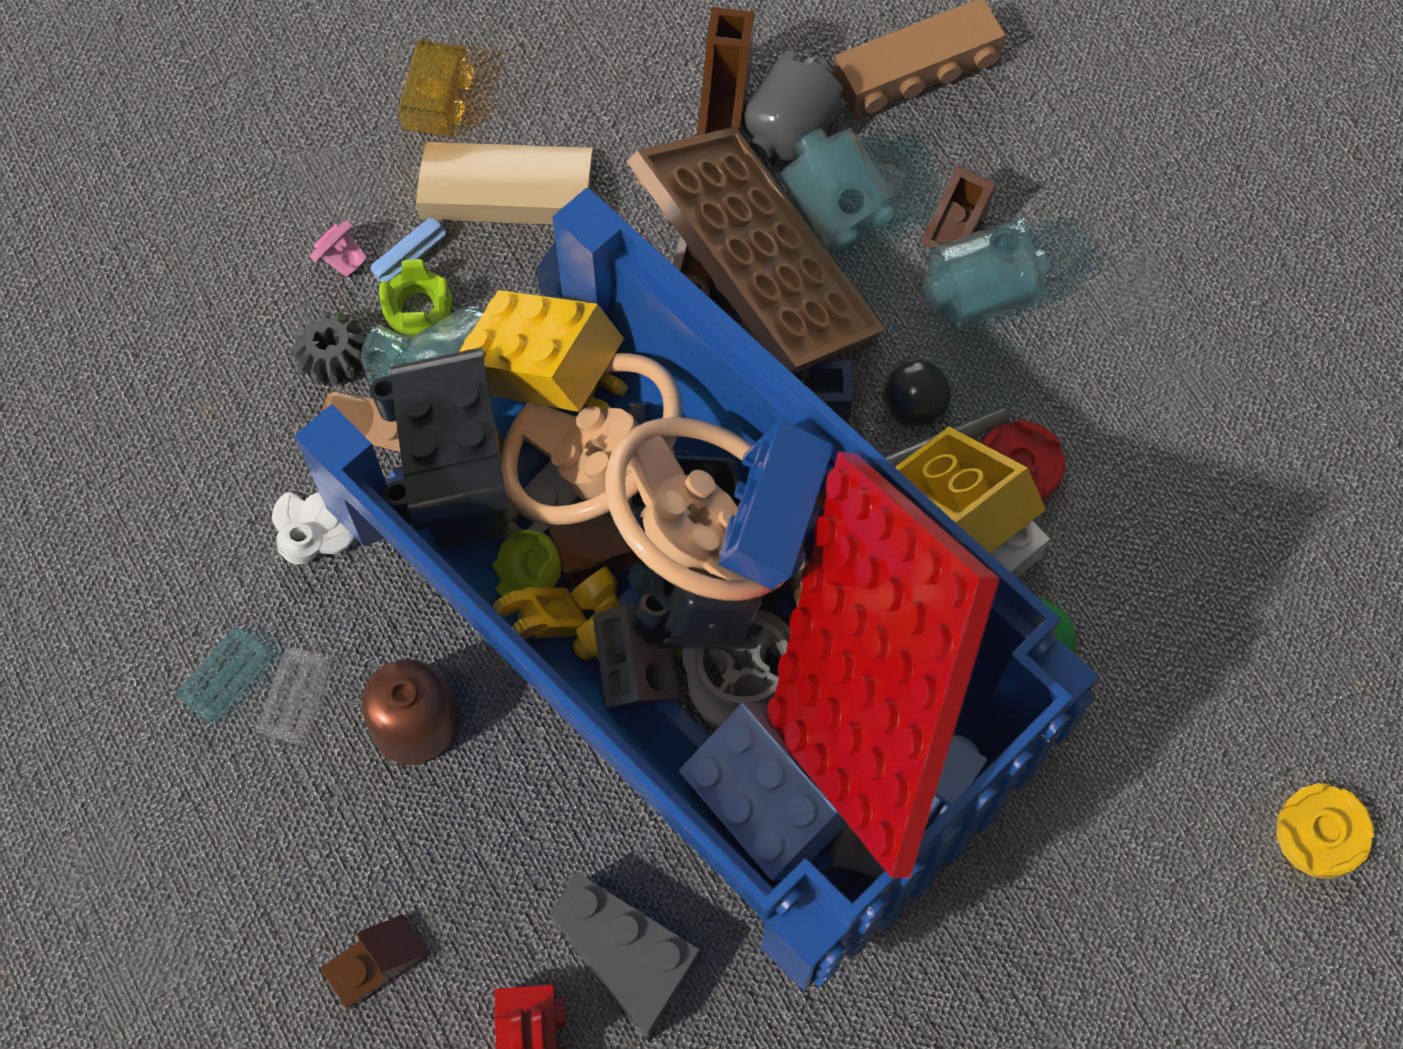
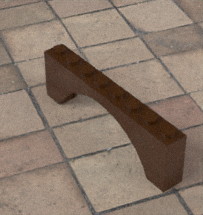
[673,6,754,303]

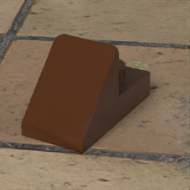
[920,165,997,262]
[320,914,430,1011]

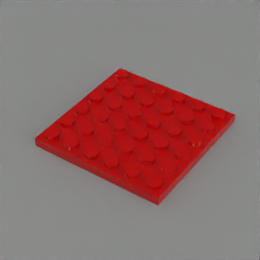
[766,452,999,878]

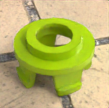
[379,259,453,336]

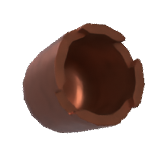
[361,659,460,765]

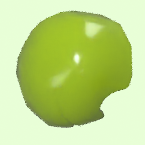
[492,529,561,596]

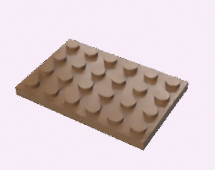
[626,127,886,374]

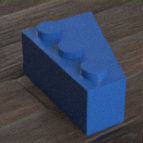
[718,420,834,590]

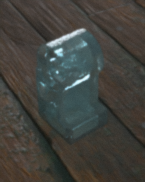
[361,325,422,385]

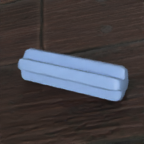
[371,218,446,282]

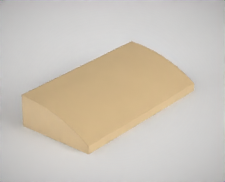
[416,142,593,224]

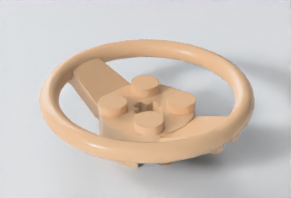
[500,353,683,525]
[605,417,804,601]

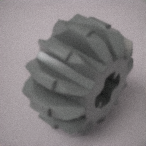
[292,309,368,386]

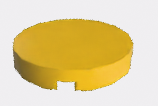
[1276,783,1374,879]

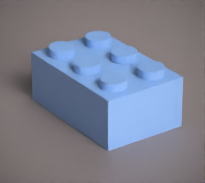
[679,702,847,881]

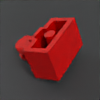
[494,985,568,1049]

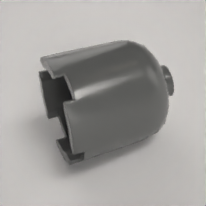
[742,51,848,161]

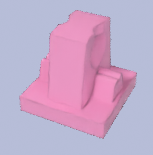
[309,220,367,277]

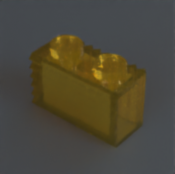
[398,39,474,137]

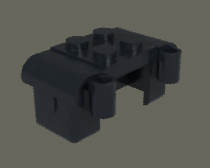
[370,347,510,549]
[628,455,762,649]

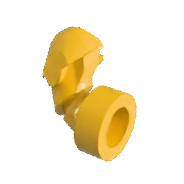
[570,566,619,661]

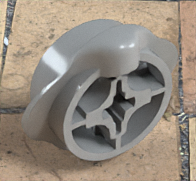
[682,610,791,727]

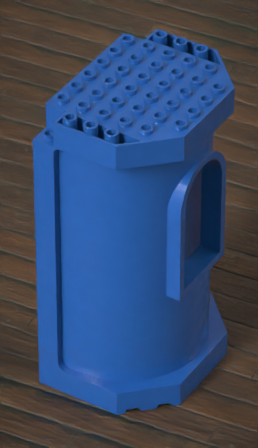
[294,187,1099,991]

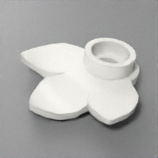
[272,492,356,564]

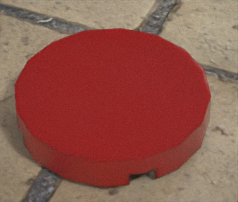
[982,420,1066,502]

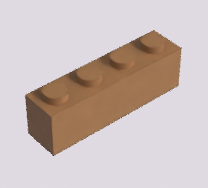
[832,0,1006,117]

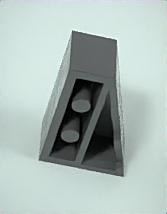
[549,872,699,1042]

